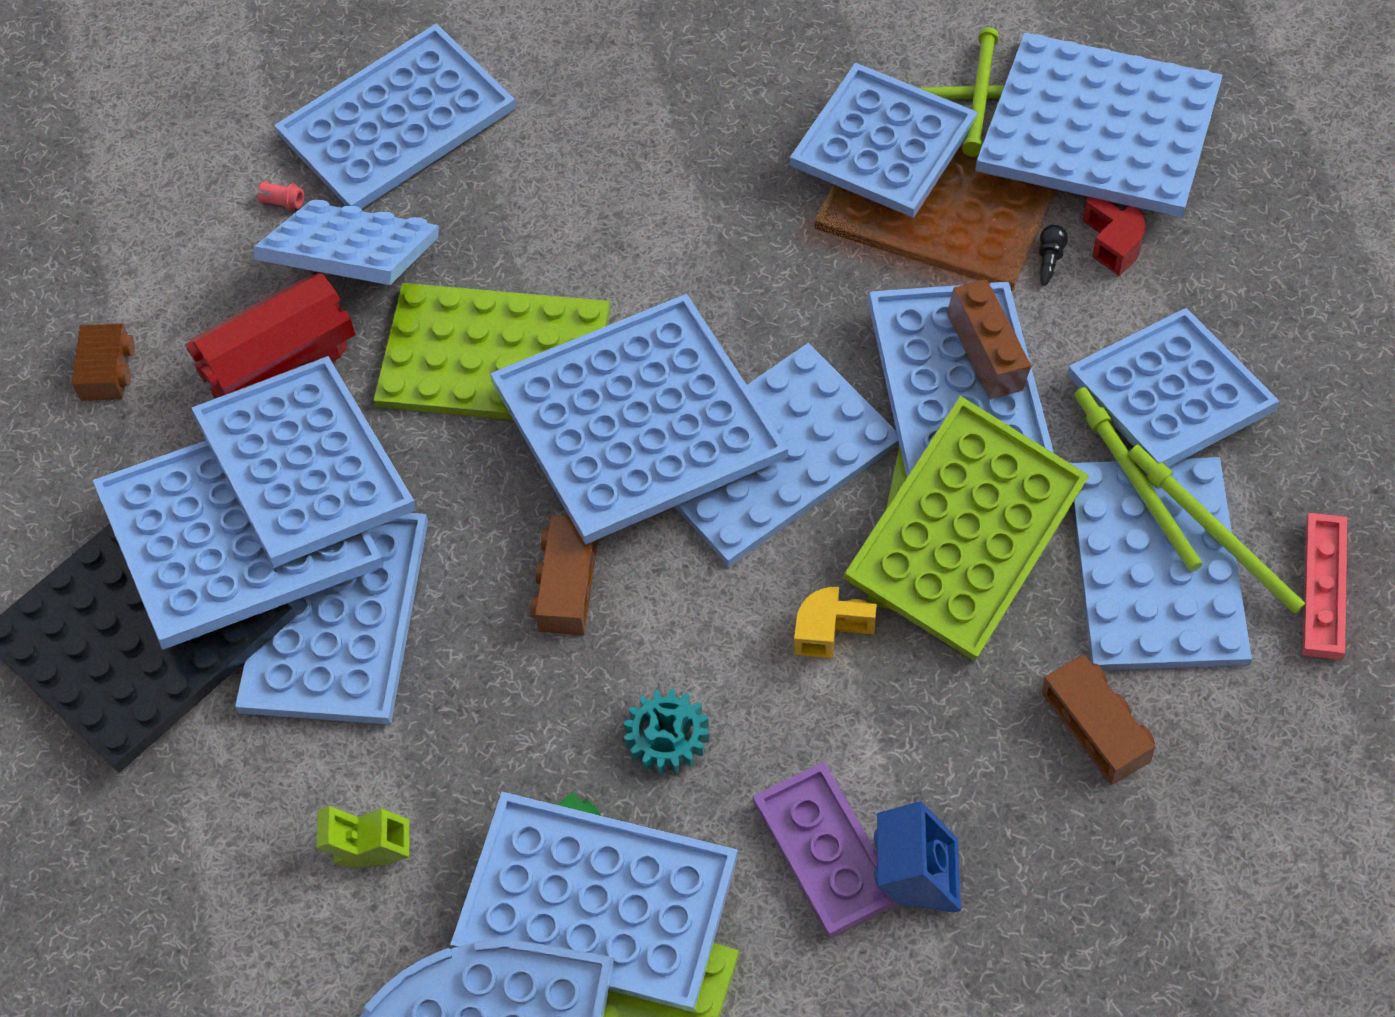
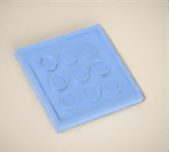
[790,63,977,218]
[254,200,439,285]
[1067,308,1279,467]

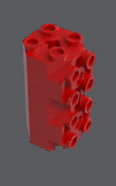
[185,271,356,399]

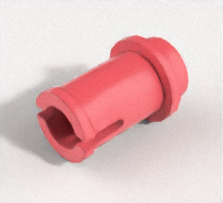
[257,181,304,211]

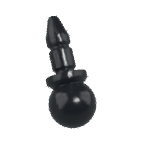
[1039,225,1068,286]

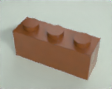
[947,279,1031,400]
[530,514,598,635]
[1042,654,1156,786]

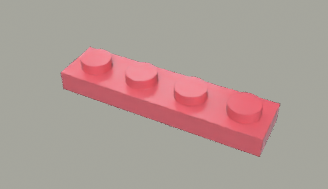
[1302,513,1347,660]

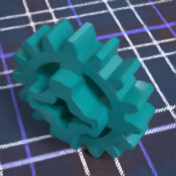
[623,689,710,775]

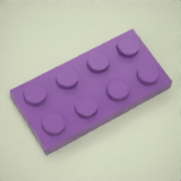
[753,761,898,939]

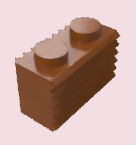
[71,323,135,401]

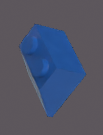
[874,801,961,913]

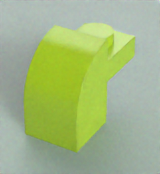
[316,806,410,867]

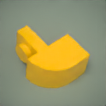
[794,587,877,659]

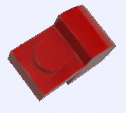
[1083,197,1145,276]

